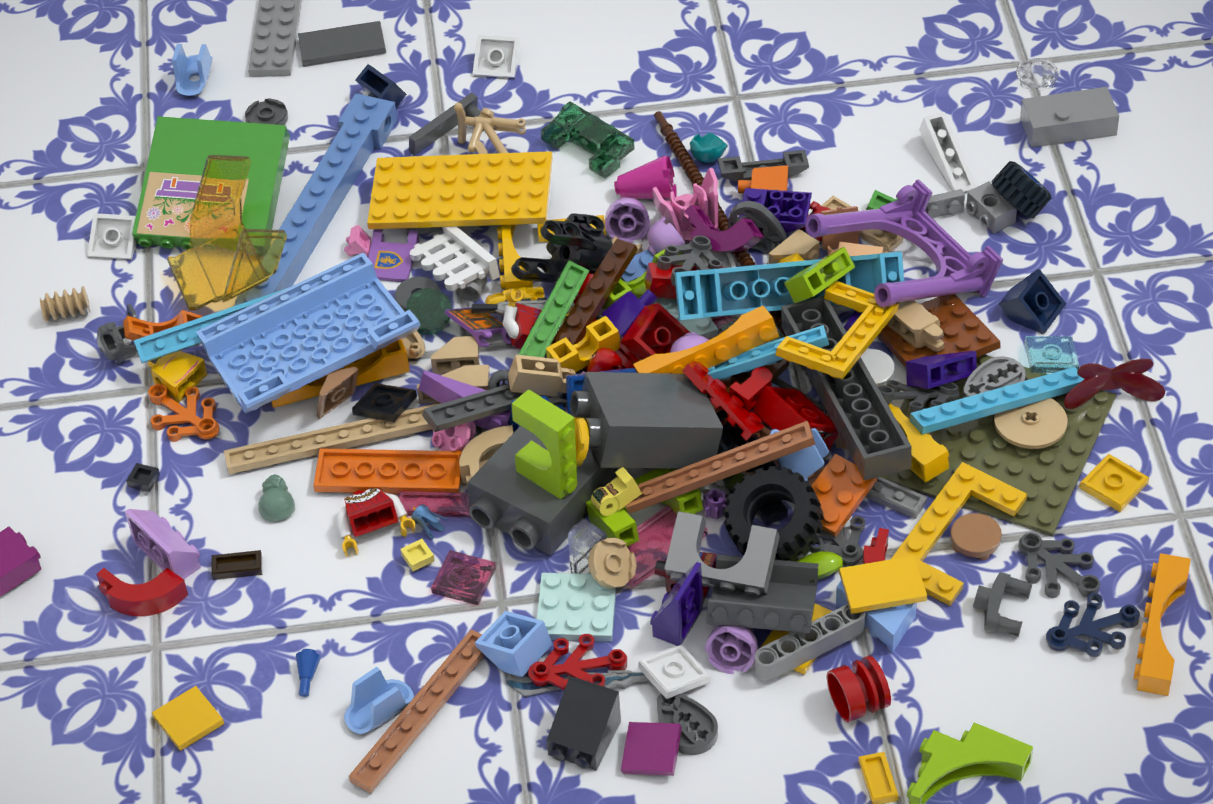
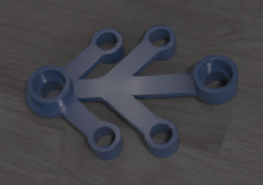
[1046,593,1140,657]

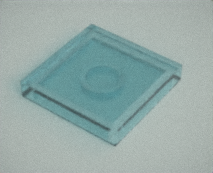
[1024,336,1079,373]

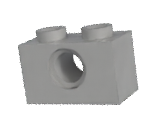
[966,181,1017,234]

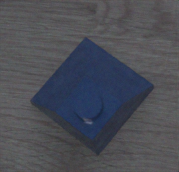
[999,269,1066,334]

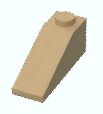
[417,365,490,404]

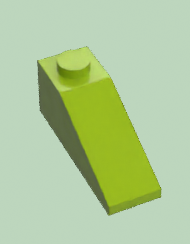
[784,247,855,303]

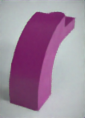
[684,205,764,253]

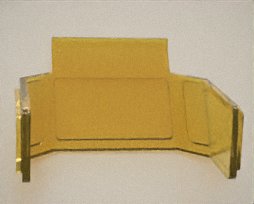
[167,155,287,311]

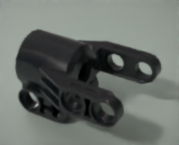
[511,213,613,282]

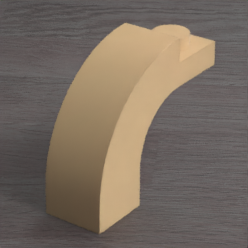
[459,425,513,488]

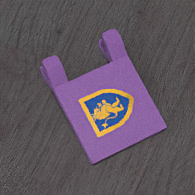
[368,229,419,282]

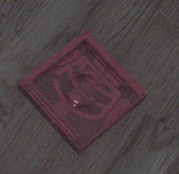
[431,550,497,605]

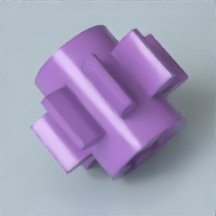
[702,488,729,520]

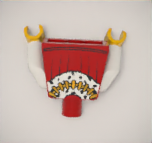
[337,487,415,557]

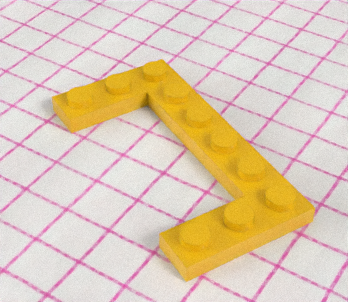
[776,281,899,379]
[891,462,1027,606]

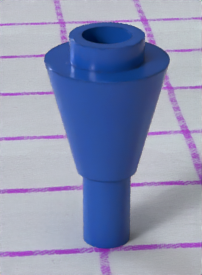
[296,649,321,697]

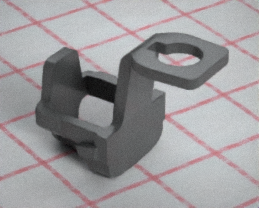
[97,304,138,364]

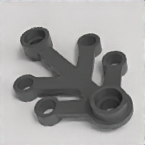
[657,235,722,287]
[877,380,959,413]
[809,516,865,566]
[1018,532,1100,598]

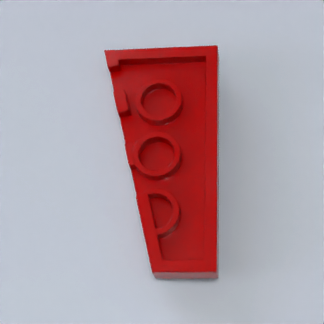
[682,361,764,441]

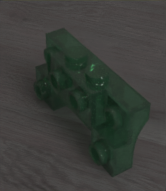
[541,101,635,179]

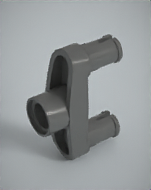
[973,572,1033,637]

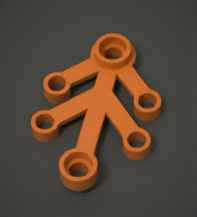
[148,384,220,442]

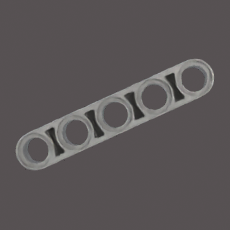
[755,604,865,681]

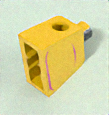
[148,351,208,403]

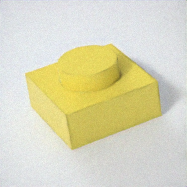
[400,539,435,571]

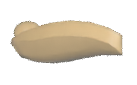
[402,331,426,359]

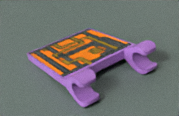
[444,307,511,347]

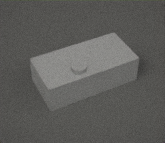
[1020,87,1119,148]

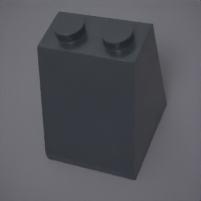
[547,676,621,771]

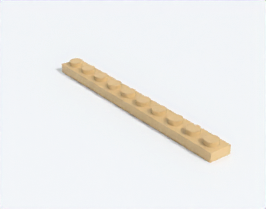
[224,403,441,474]

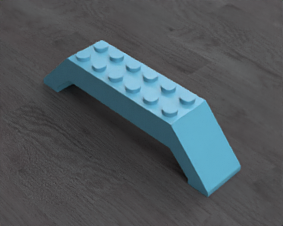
[675,251,904,320]

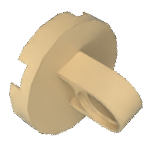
[588,538,637,589]

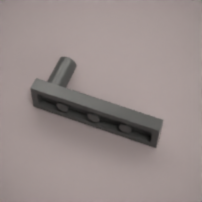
[409,93,481,156]

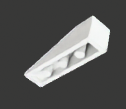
[919,112,976,193]

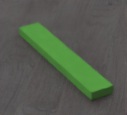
[518,260,590,358]

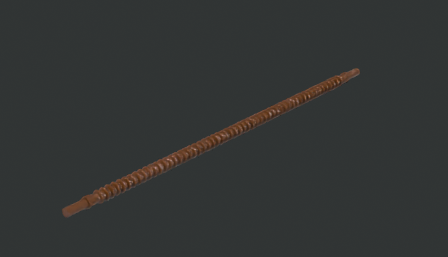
[654,111,813,386]

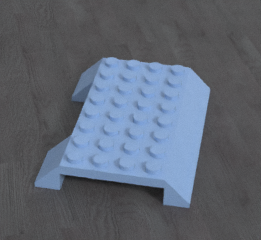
[196,252,420,414]

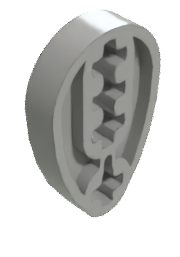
[963,356,1026,398]

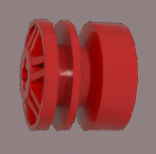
[826,655,891,723]

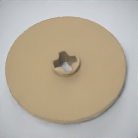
[994,398,1067,449]

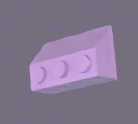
[125,509,201,579]

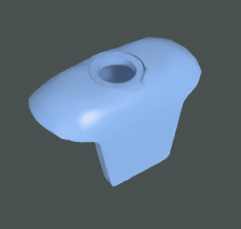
[172,44,213,96]
[770,428,829,481]
[344,667,414,734]

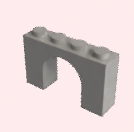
[664,511,780,596]

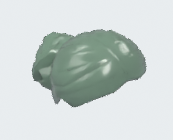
[258,474,295,522]

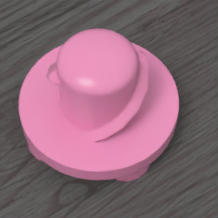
[432,421,476,451]

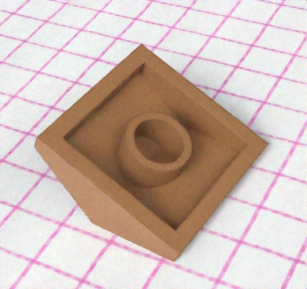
[316,367,358,420]

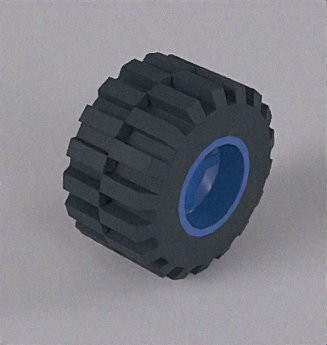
[991,161,1052,219]

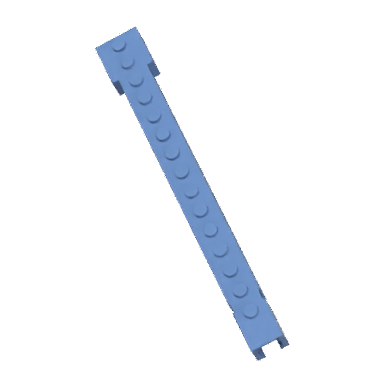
[234,93,397,306]

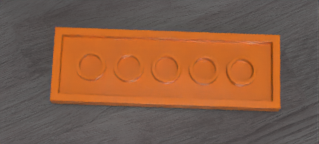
[313,448,462,495]

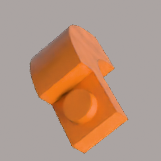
[123,310,202,341]

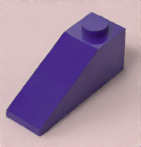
[906,351,977,389]

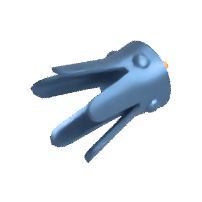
[411,504,447,540]

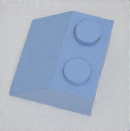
[475,611,553,677]

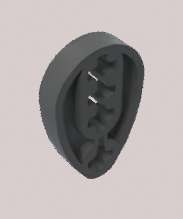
[728,201,787,253]
[657,694,718,755]

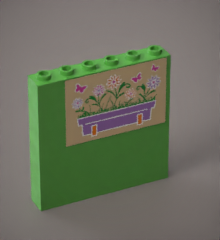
[132,116,290,255]

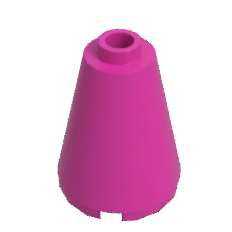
[614,155,677,200]

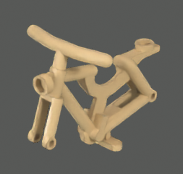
[454,103,526,154]

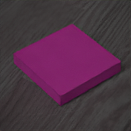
[621,722,682,776]

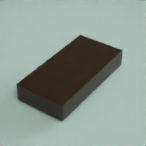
[212,550,263,580]

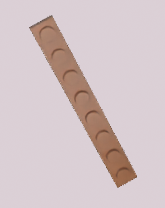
[626,421,815,514]
[349,629,485,793]

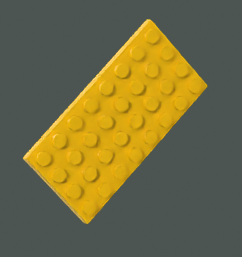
[367,151,553,229]

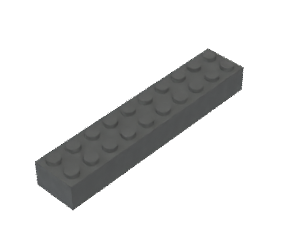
[781,296,912,480]

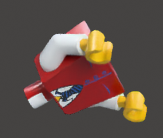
[503,289,574,349]

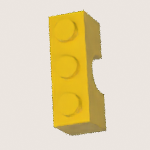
[546,316,620,373]

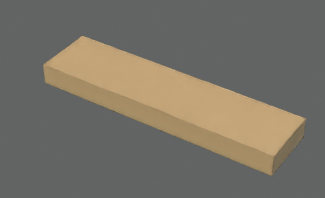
[821,196,903,253]

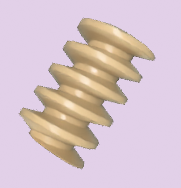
[40,286,90,322]

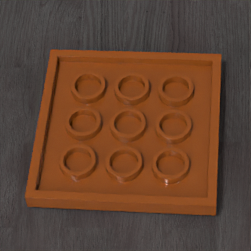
[877,294,1001,367]

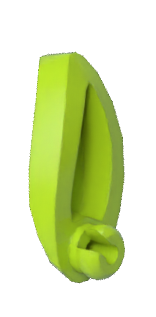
[796,551,843,581]

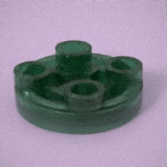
[406,288,452,335]

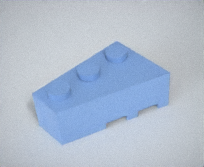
[836,581,917,653]

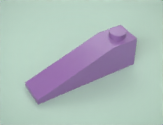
[418,370,511,430]

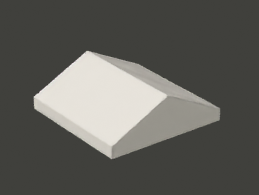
[472,35,520,79]
[87,213,137,260]

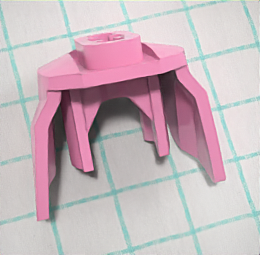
[652,168,718,243]

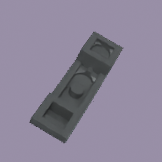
[718,150,809,181]

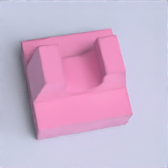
[344,225,372,256]

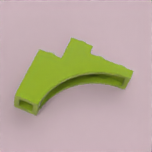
[907,722,1033,804]

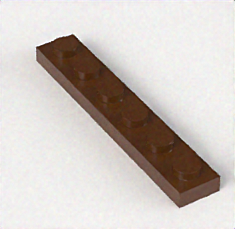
[550,239,638,346]

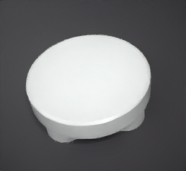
[861,349,894,386]

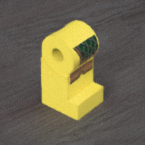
[591,467,642,516]

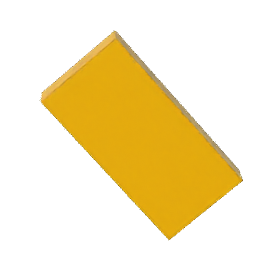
[858,752,899,804]

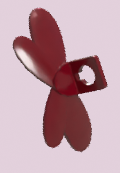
[1064,358,1165,409]

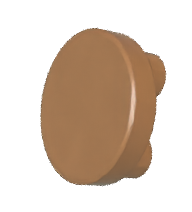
[951,513,1002,560]

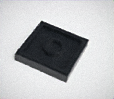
[352,383,417,422]

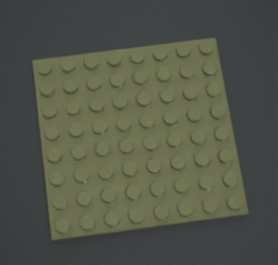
[880,355,1116,536]

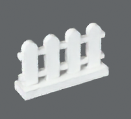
[410,226,500,291]

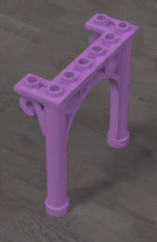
[805,179,1004,307]

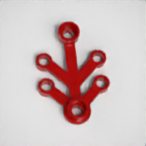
[528,634,627,690]

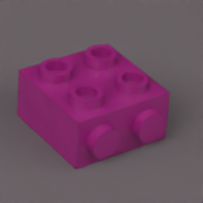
[0,526,42,597]

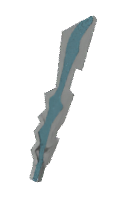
[506,670,648,697]

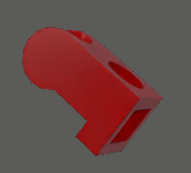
[729,367,772,412]

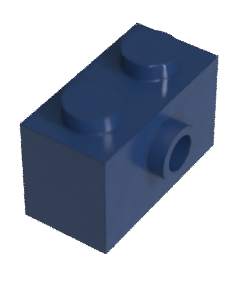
[355,64,407,107]

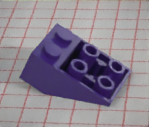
[739,188,812,233]

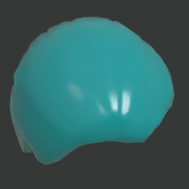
[690,132,728,163]

